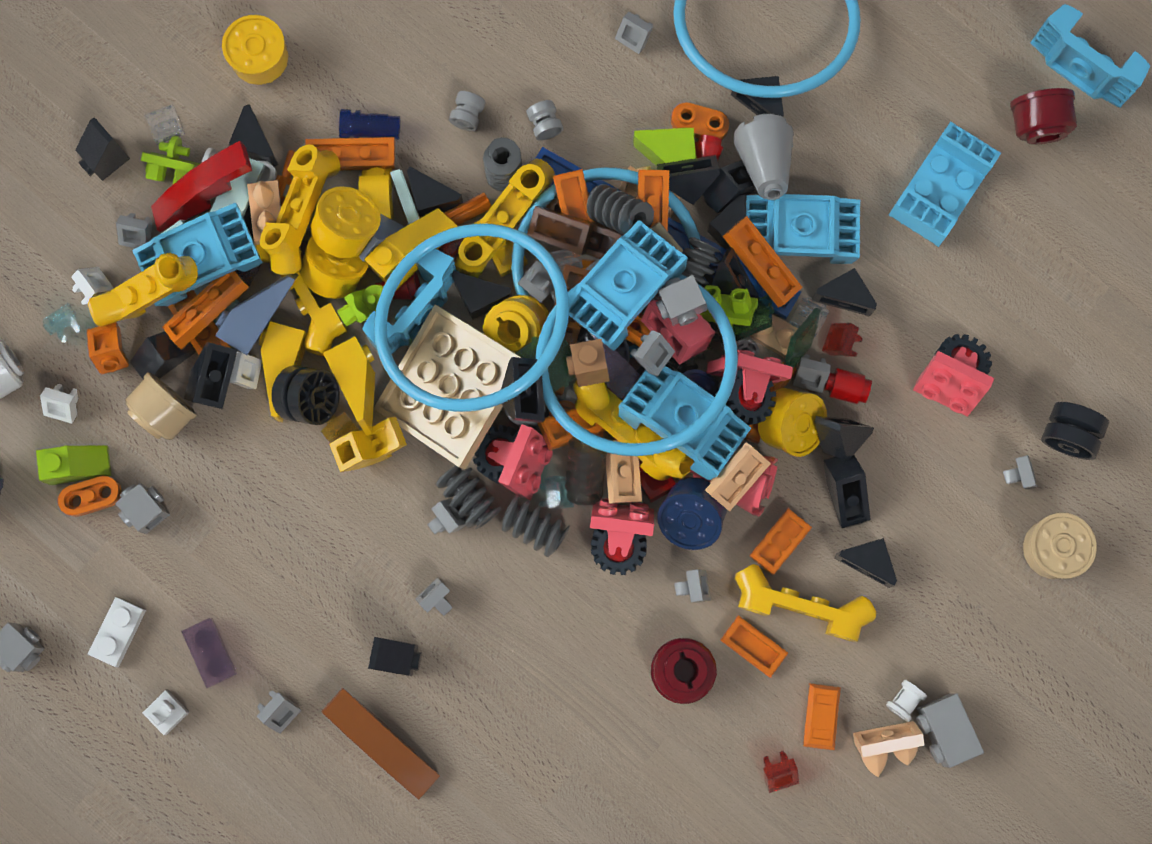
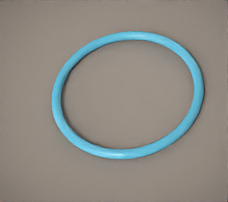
[673,0,861,98]
[511,167,702,358]
[374,224,569,412]
[536,274,738,456]

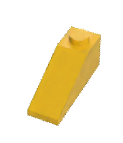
[364,208,458,290]
[259,321,307,423]
[323,336,375,436]

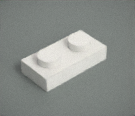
[88,597,146,667]

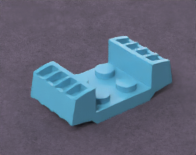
[1030,4,1150,108]
[889,121,1001,247]
[746,194,860,264]
[132,203,263,306]
[569,220,688,351]
[362,249,457,354]
[619,366,751,480]

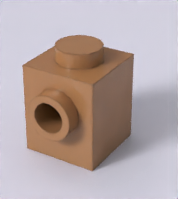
[566,339,610,387]

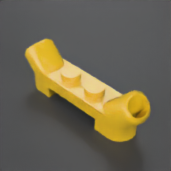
[260,144,340,275]
[454,158,555,278]
[255,244,347,356]
[88,253,198,327]
[573,380,694,481]
[735,564,876,642]

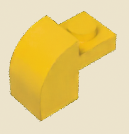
[358,167,394,221]
[329,417,407,472]

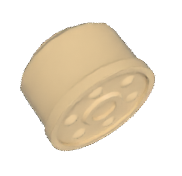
[126,372,197,440]
[1023,513,1097,579]

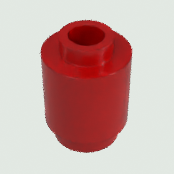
[825,368,872,404]

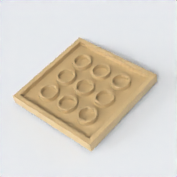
[373,304,522,469]

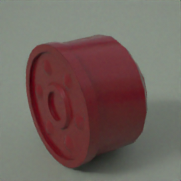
[1010,88,1077,145]
[651,638,717,704]

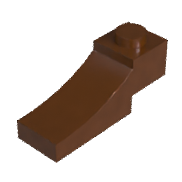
[527,206,623,259]

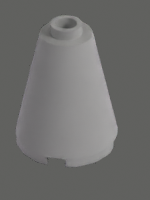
[734,114,794,200]

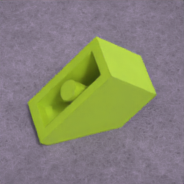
[633,128,696,166]
[36,445,112,485]

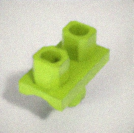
[141,136,201,184]
[337,284,384,326]
[700,285,758,329]

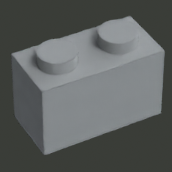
[916,693,984,768]

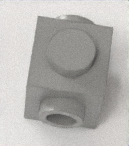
[656,275,707,326]
[115,483,170,534]
[0,622,45,672]

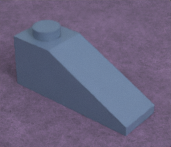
[215,273,299,355]

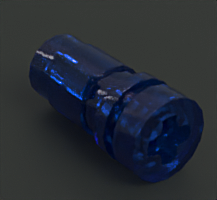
[339,109,401,140]

